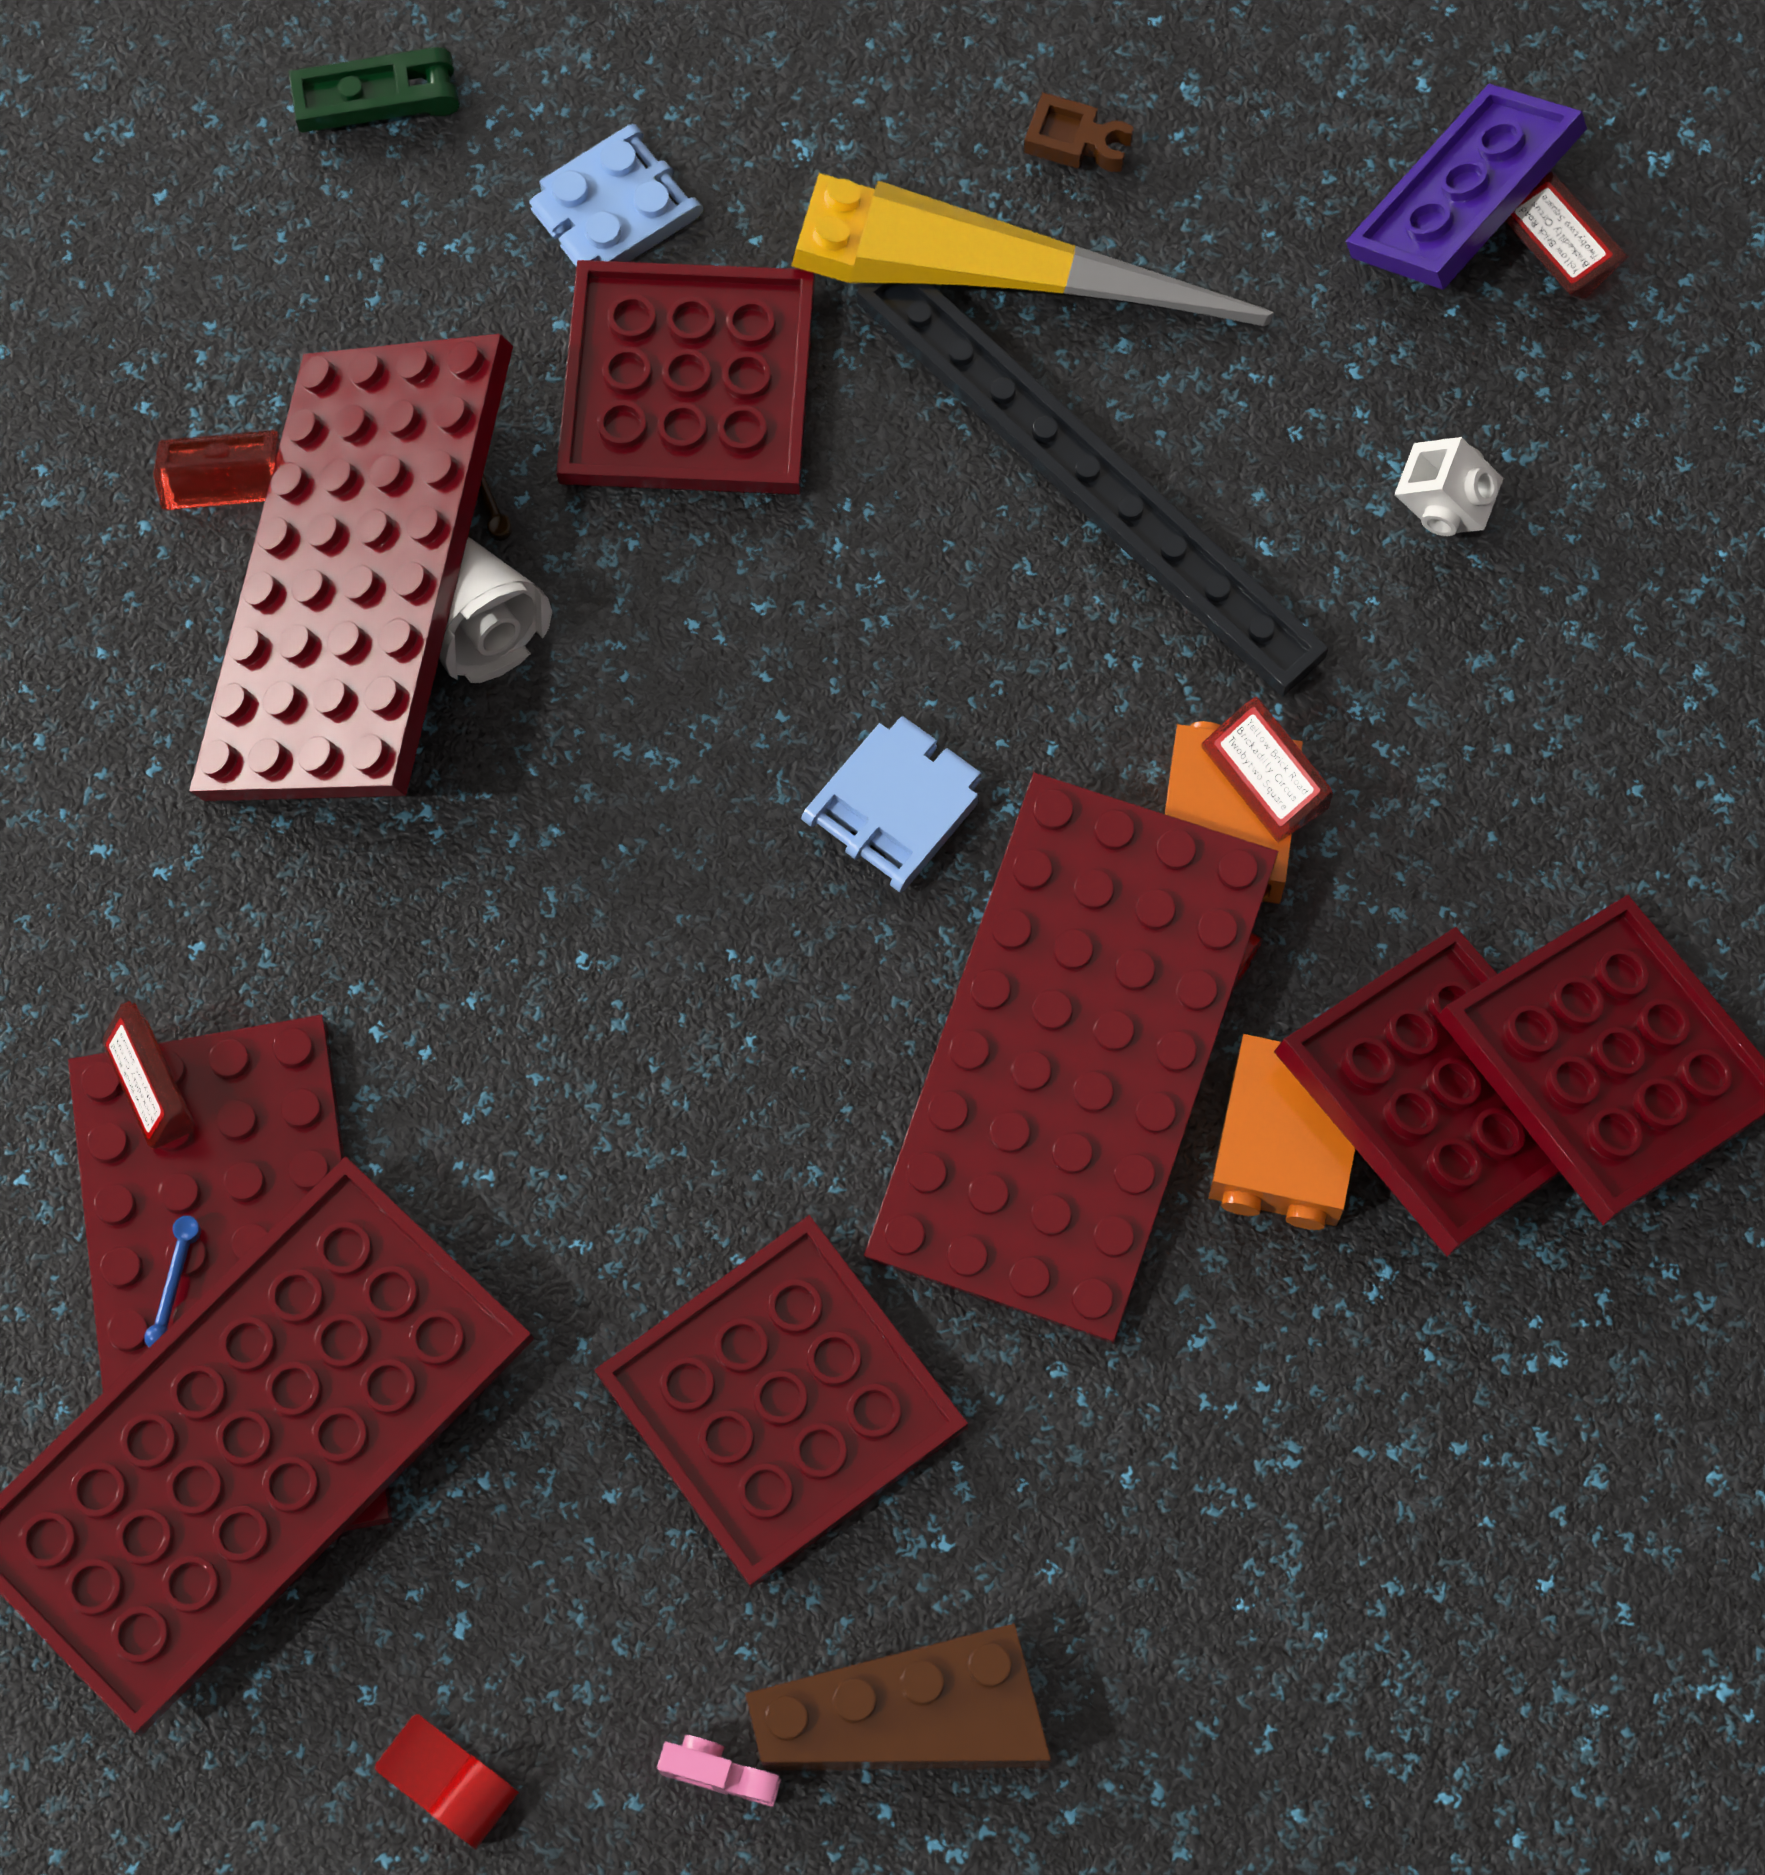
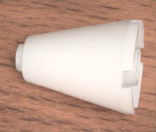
[439,537,552,683]

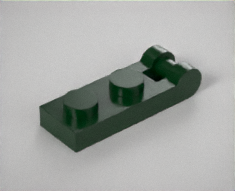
[289,47,460,133]

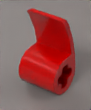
[375,1714,519,1850]

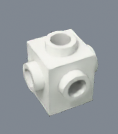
[1394,437,1504,536]

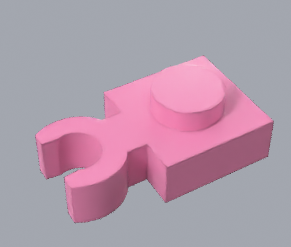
[657,1735,781,1807]

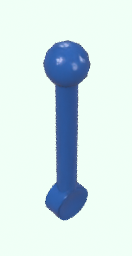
[144,1216,201,1347]

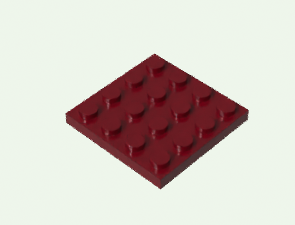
[556,260,815,495]
[1437,894,1765,1225]
[1274,927,1561,1256]
[594,1215,968,1589]

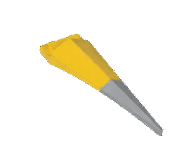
[792,173,1274,326]

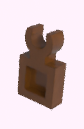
[1024,92,1134,172]

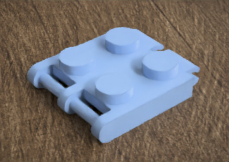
[529,124,703,266]
[801,716,982,893]

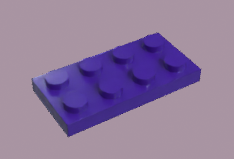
[1346,84,1587,290]

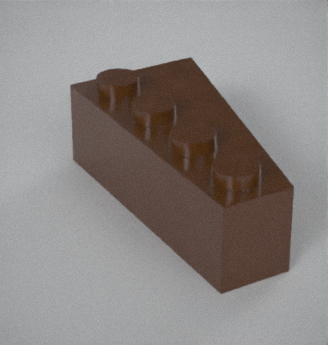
[745,1623,1051,1771]

